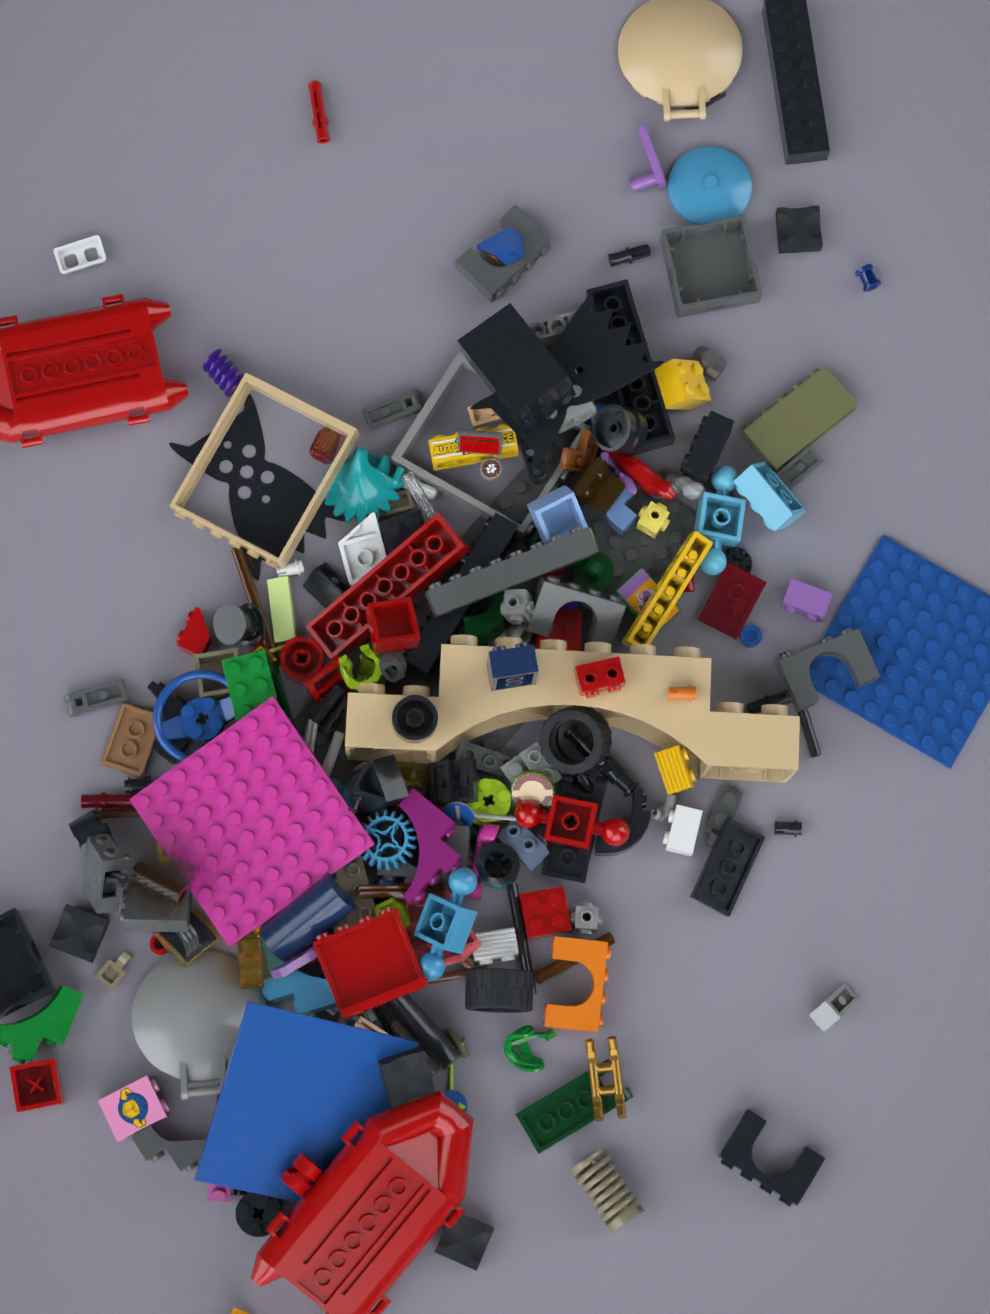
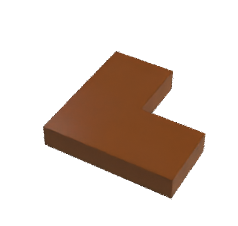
[558,428,598,473]

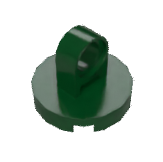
[571,552,614,592]

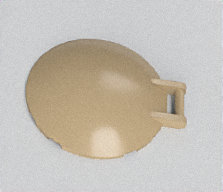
[618,0,742,122]

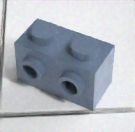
[496,820,550,871]

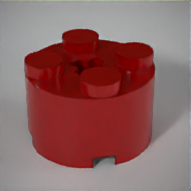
[280,636,325,685]

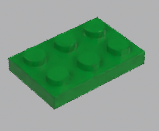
[221,649,278,722]

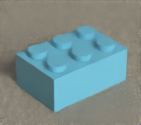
[733,461,807,531]

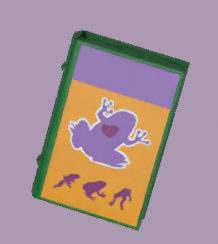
[612,567,681,630]

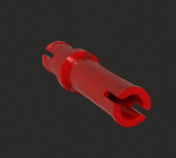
[308,81,330,144]

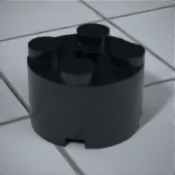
[392,695,438,743]
[69,808,118,855]
[236,1192,283,1237]

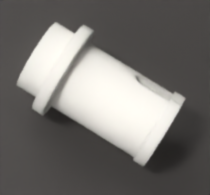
[276,558,305,577]

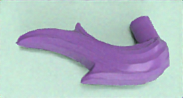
[600,452,637,494]

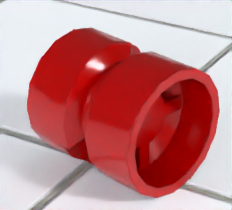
[279,1152,323,1197]

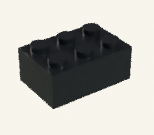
[680,411,734,487]

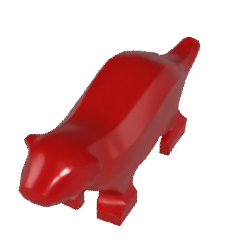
[606,451,676,500]

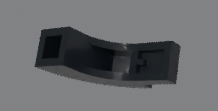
[595,789,651,856]

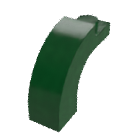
[463,591,510,646]

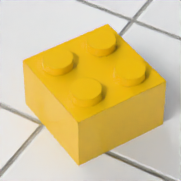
[654,359,711,411]

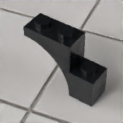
[147,680,189,765]

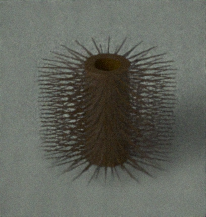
[122,844,199,926]

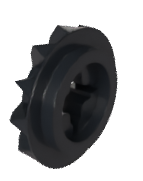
[721,546,753,574]

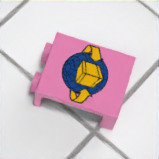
[98,1076,170,1142]

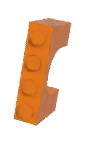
[542,935,611,1032]

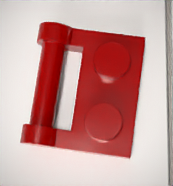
[301,655,351,704]

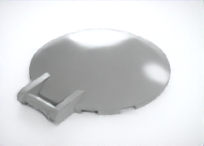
[132,950,267,1100]

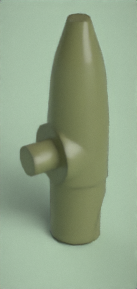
[447,1027,470,1059]

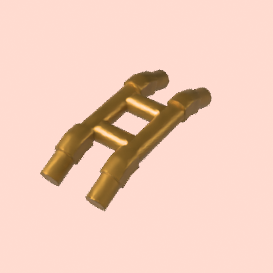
[585,1036,627,1122]

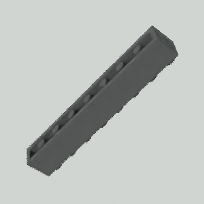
[425,526,599,618]

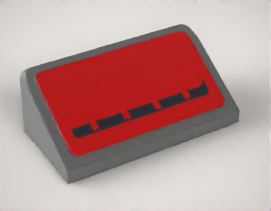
[458,429,503,456]

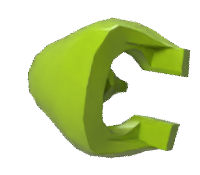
[338,644,386,692]

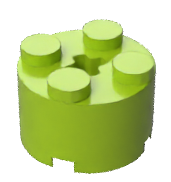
[467,778,511,825]

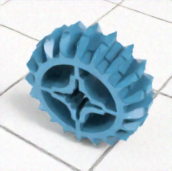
[362,810,417,871]

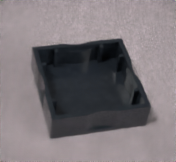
[0,908,57,1019]

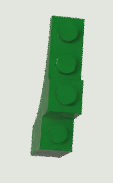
[0,985,84,1064]

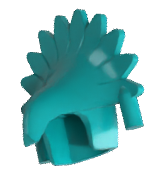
[322,447,405,523]

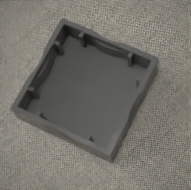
[660,215,762,318]

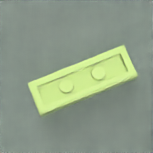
[267,576,297,644]

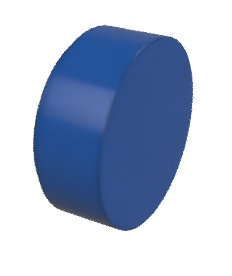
[739,625,762,648]

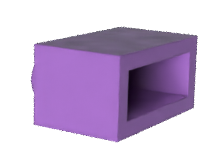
[780,578,832,623]

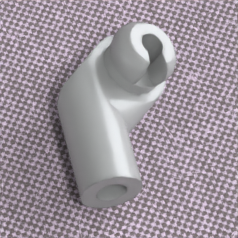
[651,794,677,822]

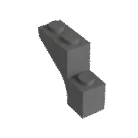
[132,1125,206,1172]

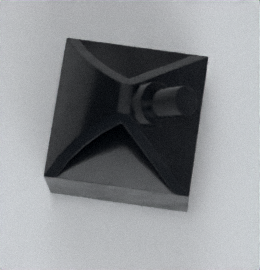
[348,754,409,815]

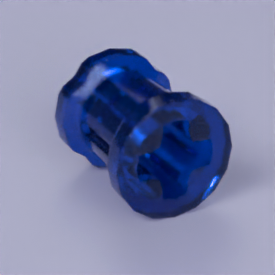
[855,264,881,292]

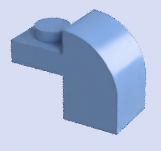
[604,487,637,536]

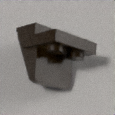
[571,457,626,514]

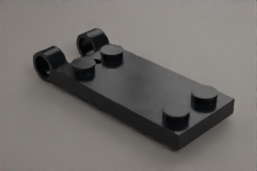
[541,773,608,884]

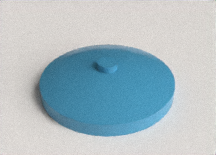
[667,146,752,225]

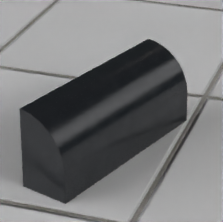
[385,995,461,1071]

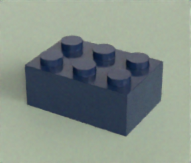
[487,642,539,691]

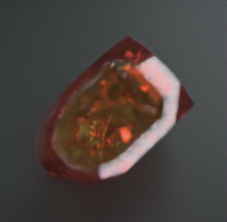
[309,427,340,464]

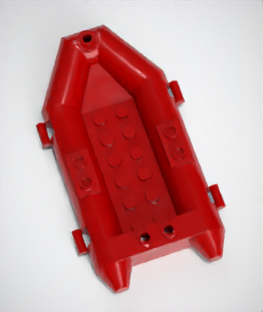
[0,293,189,448]
[251,1091,474,1314]

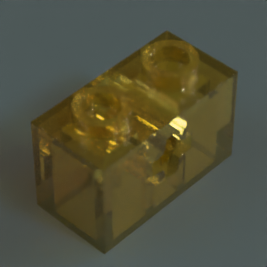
[237,936,264,989]

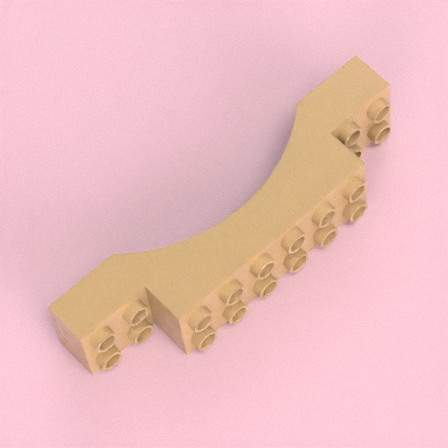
[345,635,800,783]

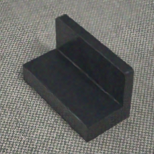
[303,562,351,608]

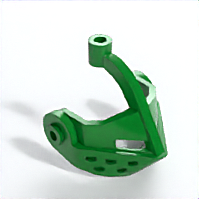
[503,1025,556,1073]

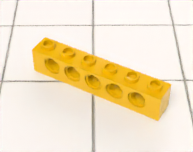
[621,531,713,648]

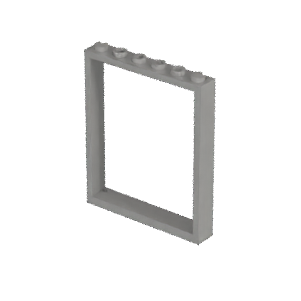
[391,353,591,539]

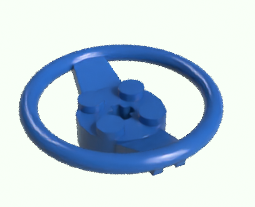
[153,670,235,762]

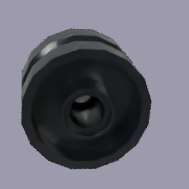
[592,404,648,455]

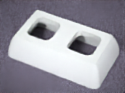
[54,235,106,275]

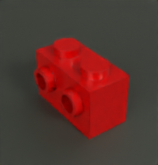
[574,656,626,698]

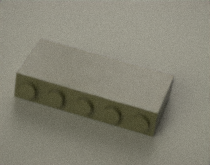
[741,366,858,473]

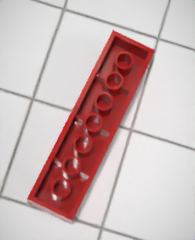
[306,513,471,660]

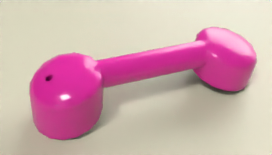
[469,823,500,901]

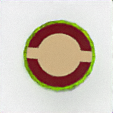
[510,770,555,810]

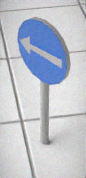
[442,802,516,826]

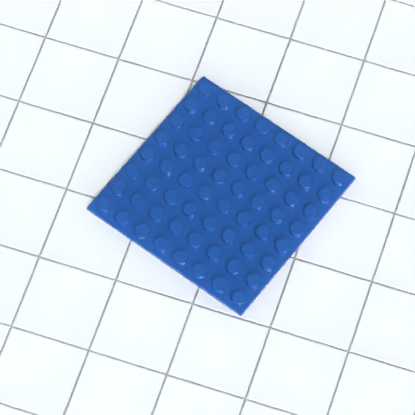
[809,535,990,769]
[194,1001,419,1202]

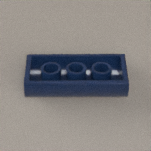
[260,873,357,962]

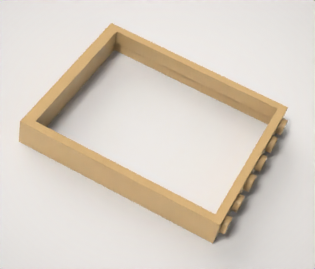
[169,373,360,569]

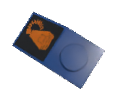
[477,227,524,266]

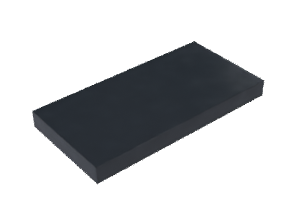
[690,817,765,917]

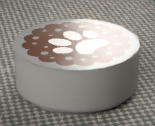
[480,458,502,481]

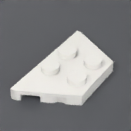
[338,512,387,585]

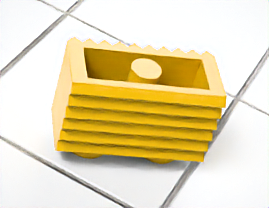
[654,743,697,795]

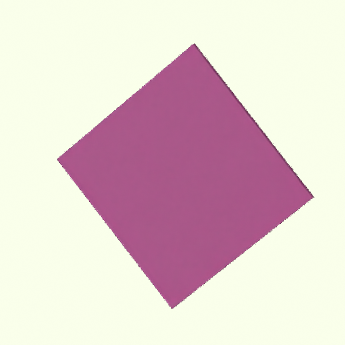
[129,696,375,947]

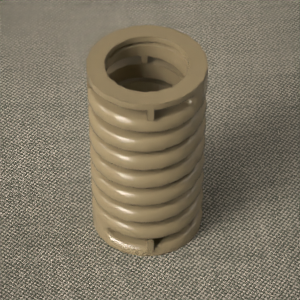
[570,1147,645,1233]

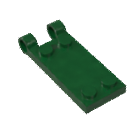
[516,1058,634,1154]

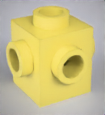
[636,501,670,539]

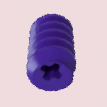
[203,349,244,397]

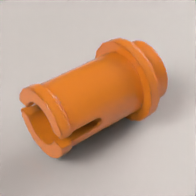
[669,684,696,702]

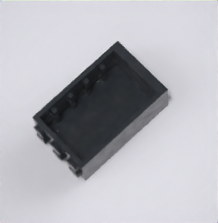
[457,303,576,432]

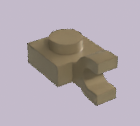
[95,951,134,991]

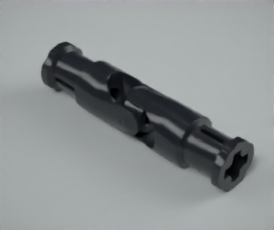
[563,722,639,798]

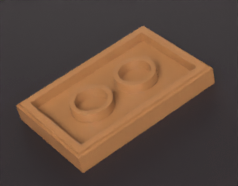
[100,702,163,778]

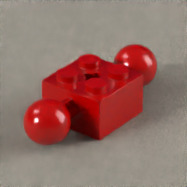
[514,795,630,850]

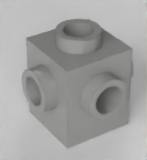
[500,589,534,625]
[570,902,602,935]

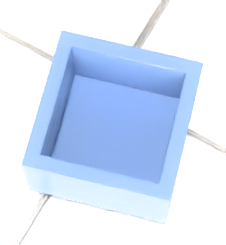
[527,485,588,544]

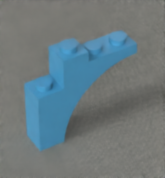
[260,934,337,1016]

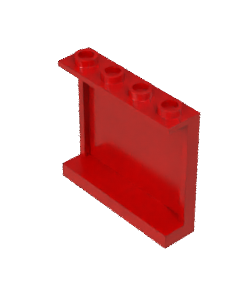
[313,907,428,1020]

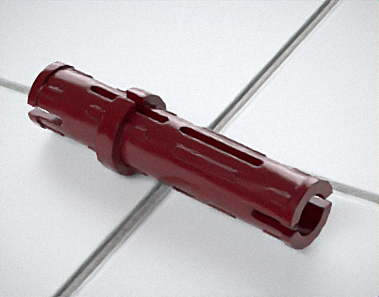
[81,792,136,810]

